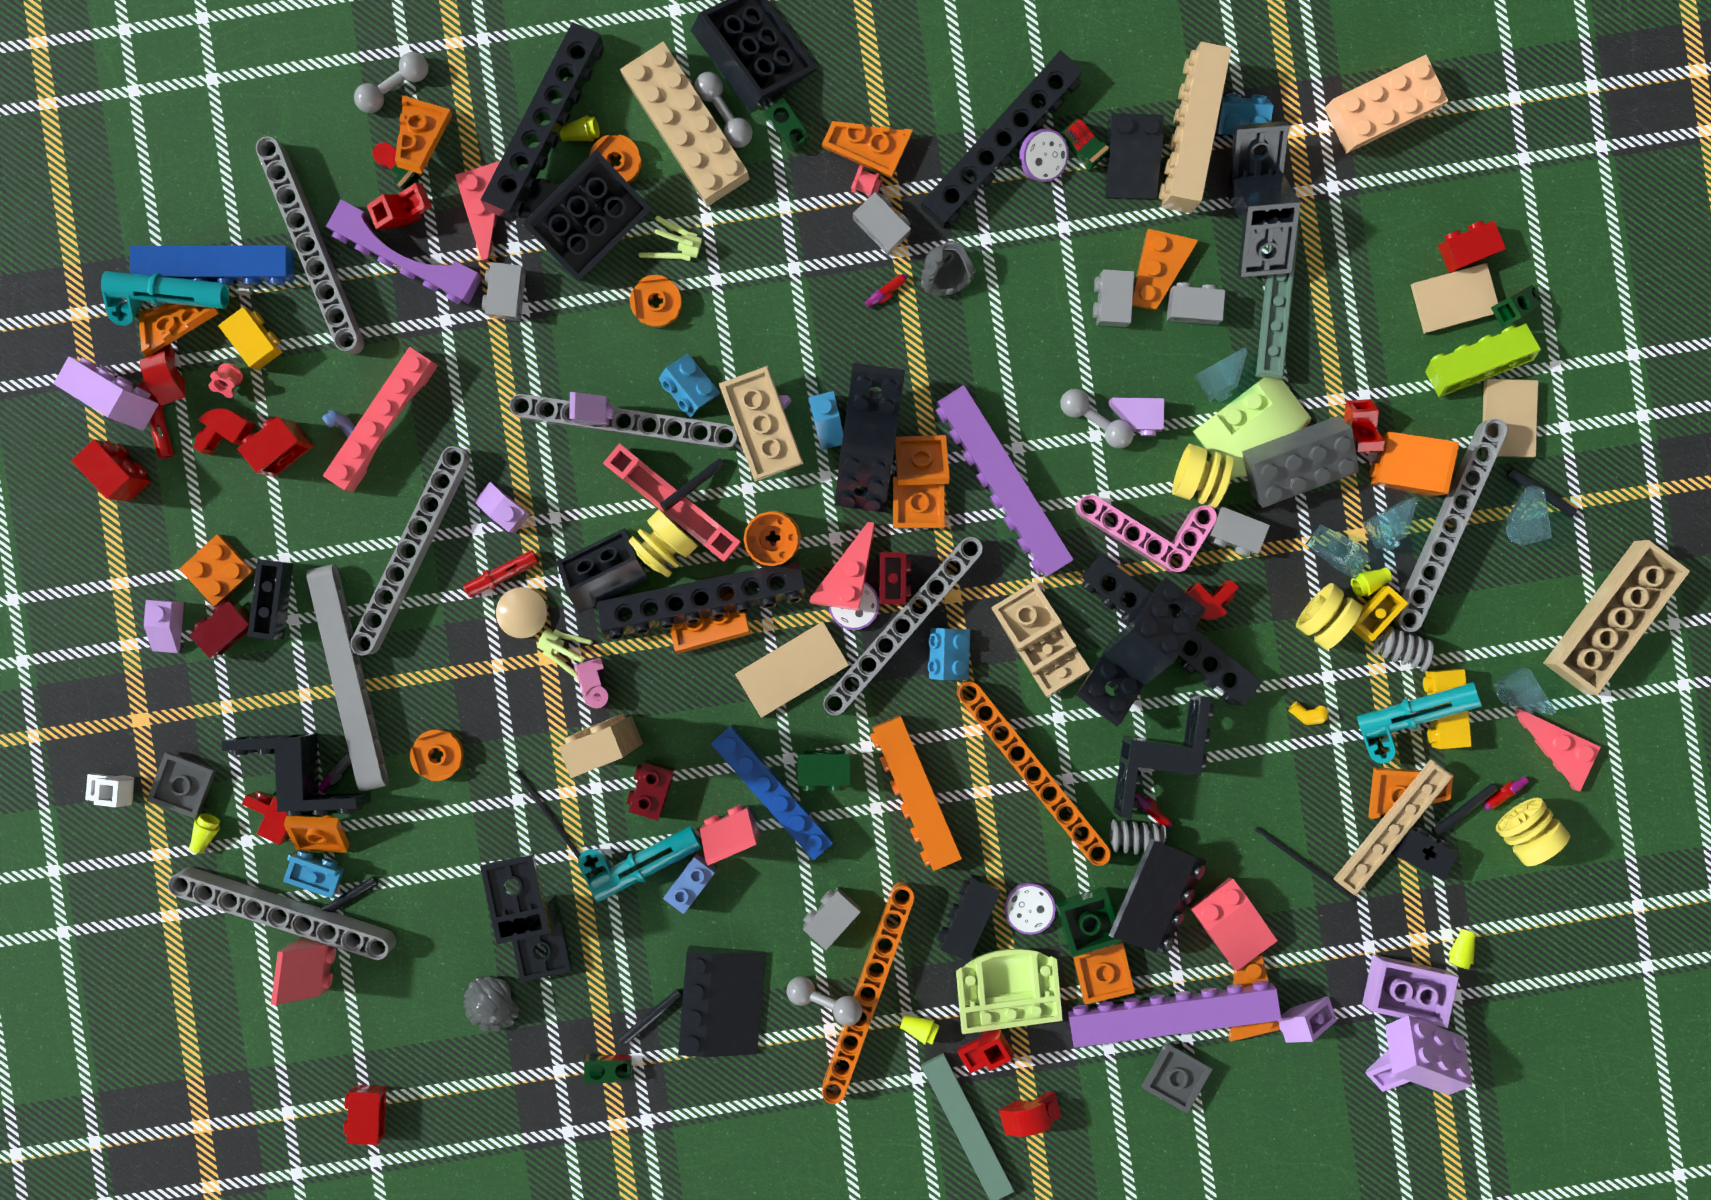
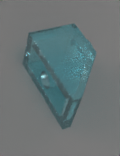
[1195,347,1248,402]
[1506,485,1552,546]
[1362,497,1417,551]
[1305,524,1370,579]
[1493,668,1556,715]

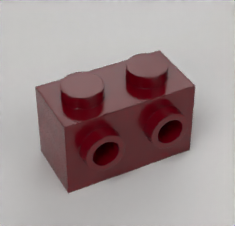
[879,552,911,604]
[190,601,250,659]
[626,760,675,821]

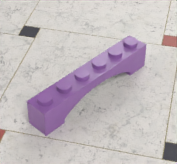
[326,199,483,305]

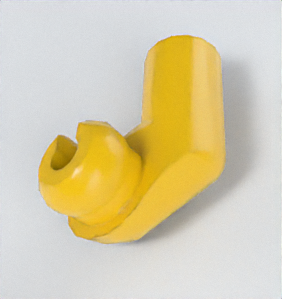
[1288,701,1329,725]

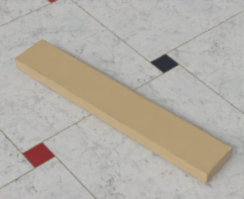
[1333,759,1453,896]

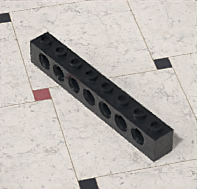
[480,22,605,222]
[921,50,1083,228]
[1079,554,1262,706]
[597,560,807,640]

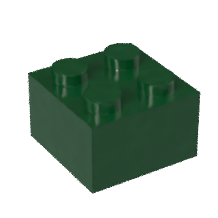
[798,750,850,791]
[1054,887,1123,957]

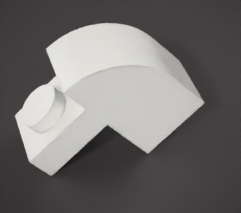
[86,773,134,807]

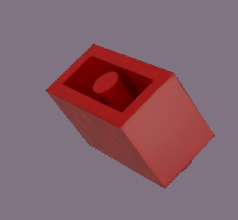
[1438,220,1506,273]
[343,1085,387,1145]

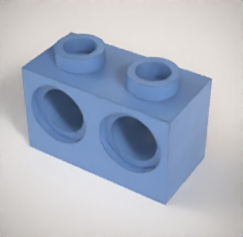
[663,853,717,914]

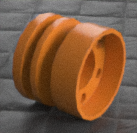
[744,511,801,566]

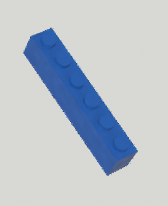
[130,245,294,286]
[711,725,833,860]

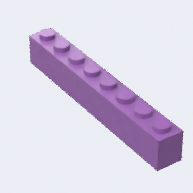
[935,385,1073,577]
[1068,981,1281,1048]

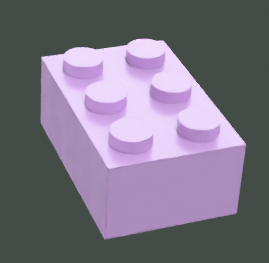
[53,357,159,431]
[1362,954,1459,1028]
[1385,1015,1473,1095]

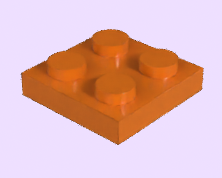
[895,435,949,486]
[893,477,945,528]
[180,534,255,607]
[284,815,349,853]
[1073,942,1135,1005]

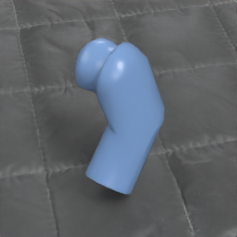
[322,410,355,438]

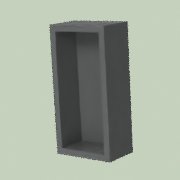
[1242,416,1359,508]

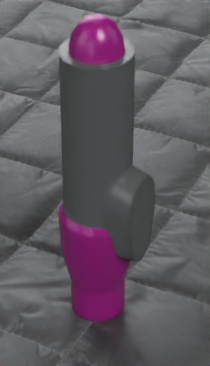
[317,753,352,793]

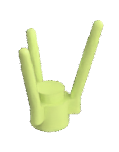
[638,216,702,261]
[537,629,593,679]

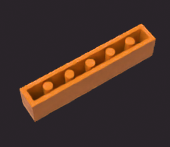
[870,715,962,871]

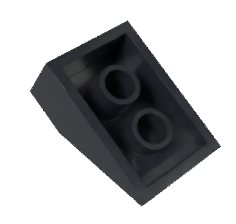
[1105,113,1164,200]

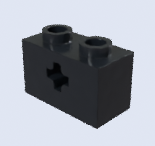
[1391,826,1458,881]

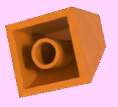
[1369,432,1459,497]

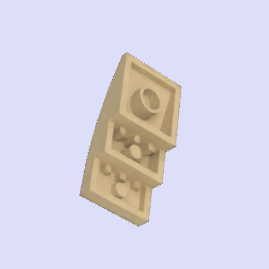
[991,581,1090,698]

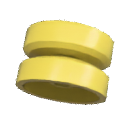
[1296,583,1362,650]

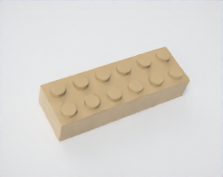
[620,41,750,207]
[1159,42,1231,214]
[1543,540,1690,695]
[558,713,643,778]

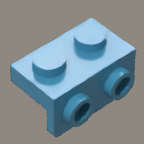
[1216,93,1274,135]
[659,353,720,418]
[928,628,970,680]
[283,849,345,898]

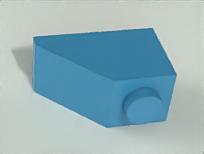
[808,391,843,450]

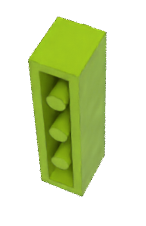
[1425,324,1541,398]

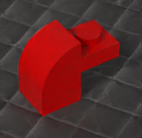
[366,183,432,229]
[140,343,185,405]
[1344,399,1384,453]
[193,409,256,455]
[1185,580,1239,620]
[242,791,290,845]
[957,1029,1014,1074]
[999,1092,1062,1137]

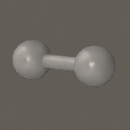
[354,52,429,113]
[694,72,753,148]
[1060,389,1134,449]
[786,976,862,1026]

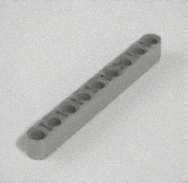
[256,136,365,355]
[509,394,738,450]
[1393,419,1507,632]
[350,446,470,655]
[823,537,983,715]
[307,564,389,792]
[168,867,396,960]

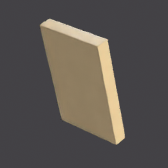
[1411,263,1498,334]
[1481,379,1538,458]

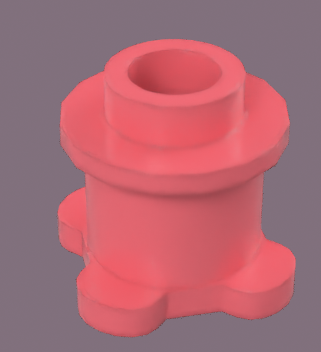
[851,165,883,197]
[209,363,243,398]

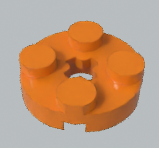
[590,135,642,184]
[630,275,682,328]
[410,729,464,781]

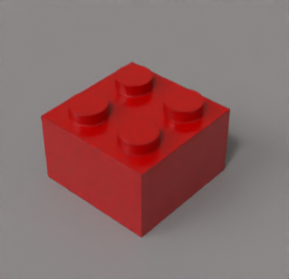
[237,416,314,477]
[71,439,152,502]

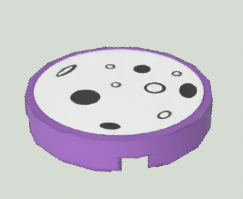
[1020,129,1068,182]
[829,582,879,630]
[1004,882,1056,935]

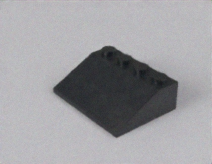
[690,0,817,113]
[522,150,652,282]
[1108,839,1206,955]
[678,945,766,1057]

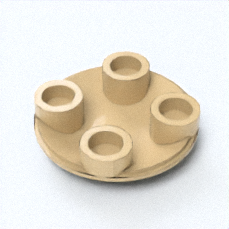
[496,587,548,638]

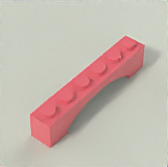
[323,347,439,492]
[603,443,742,563]

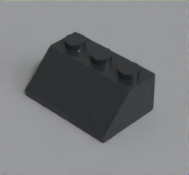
[556,528,648,613]

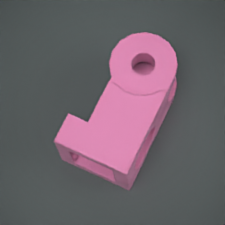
[574,658,608,708]

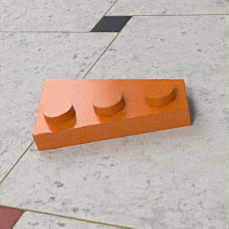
[395,96,452,174]
[822,121,913,179]
[1132,229,1198,311]
[138,303,218,357]
[670,593,751,654]
[1368,767,1453,819]
[1228,954,1280,1042]

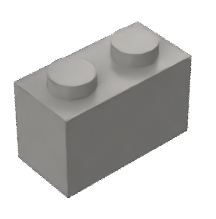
[853,192,911,256]
[482,262,526,321]
[1093,269,1134,327]
[1166,283,1225,325]
[1207,506,1270,557]
[803,887,861,950]

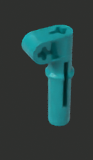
[101,271,229,326]
[1357,682,1482,764]
[578,825,702,902]

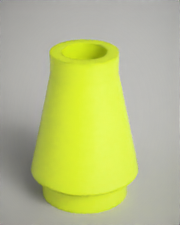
[560,115,600,142]
[1351,567,1392,597]
[189,814,220,854]
[1447,929,1476,970]
[900,1014,940,1045]

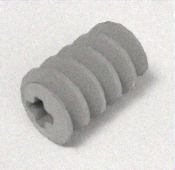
[1373,626,1434,672]
[1109,819,1166,855]

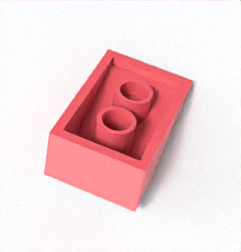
[700,804,761,865]
[1189,878,1277,971]
[271,937,336,1005]

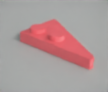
[455,161,500,262]
[810,522,875,611]
[1514,708,1601,791]

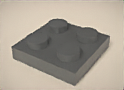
[147,752,217,819]
[1141,1041,1212,1114]

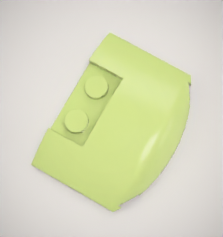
[1193,377,1311,480]
[956,949,1063,1034]

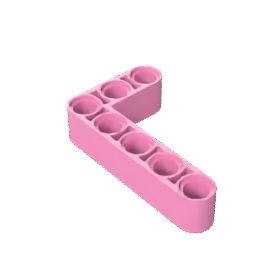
[1076,495,1217,573]

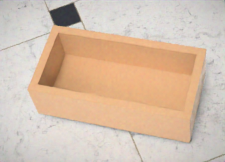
[1325,55,1448,154]

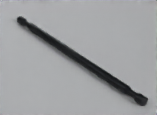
[514,769,590,867]
[1255,827,1357,902]

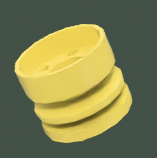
[1172,444,1233,508]
[629,509,698,578]
[1496,797,1570,866]

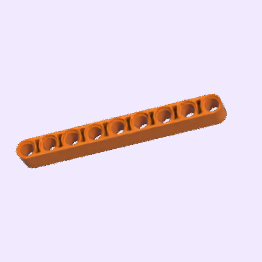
[957,681,1111,866]
[822,882,914,1104]

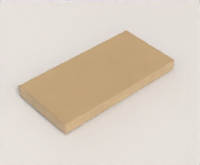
[719,366,803,482]
[735,621,849,718]

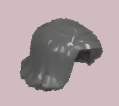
[921,240,976,297]
[463,976,520,1031]

